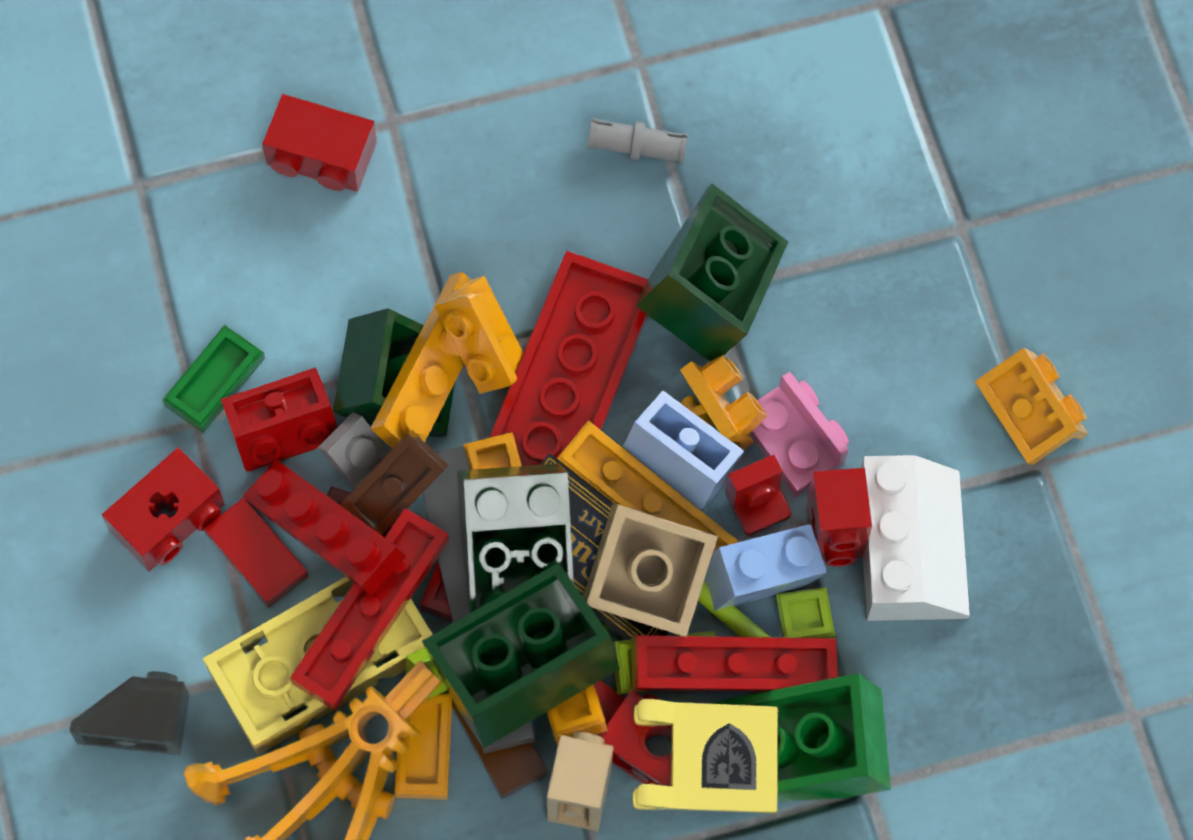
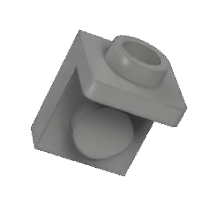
[318,412,391,490]

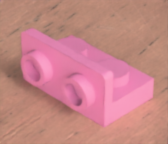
[749,371,849,497]

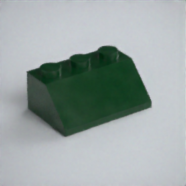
[422,562,620,749]

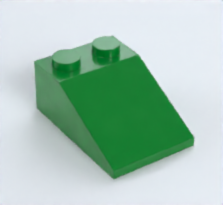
[715,673,891,802]

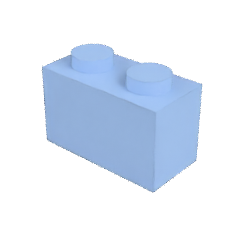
[622,391,744,511]
[704,524,827,611]

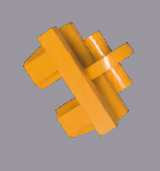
[680,355,767,450]

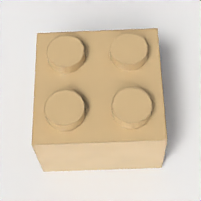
[583,503,718,637]

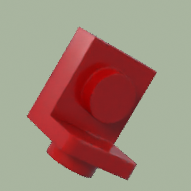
[725,455,791,536]

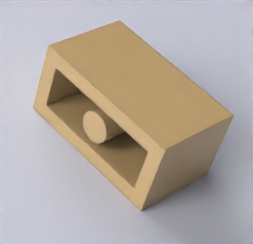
[547,732,613,832]

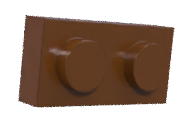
[340,430,449,535]

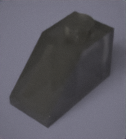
[69,671,190,755]

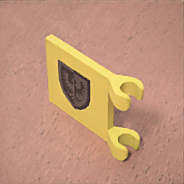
[633,699,777,813]

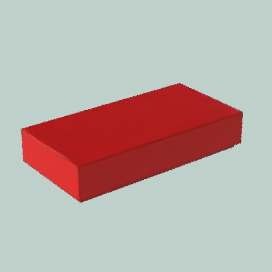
[204,497,308,608]

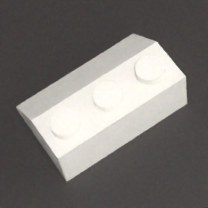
[861,455,970,621]

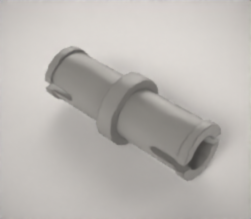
[587,118,688,164]

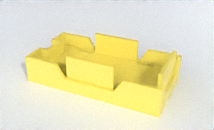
[202,577,433,756]

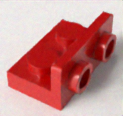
[221,367,337,472]

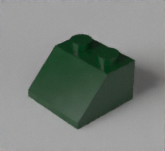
[333,308,455,437]

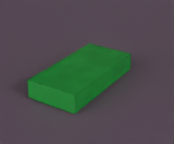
[162,325,265,433]

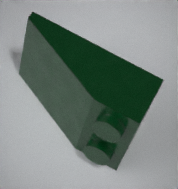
[635,184,788,361]

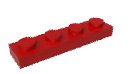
[242,459,406,596]
[289,508,450,711]
[631,635,838,692]

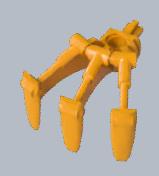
[184,660,443,840]

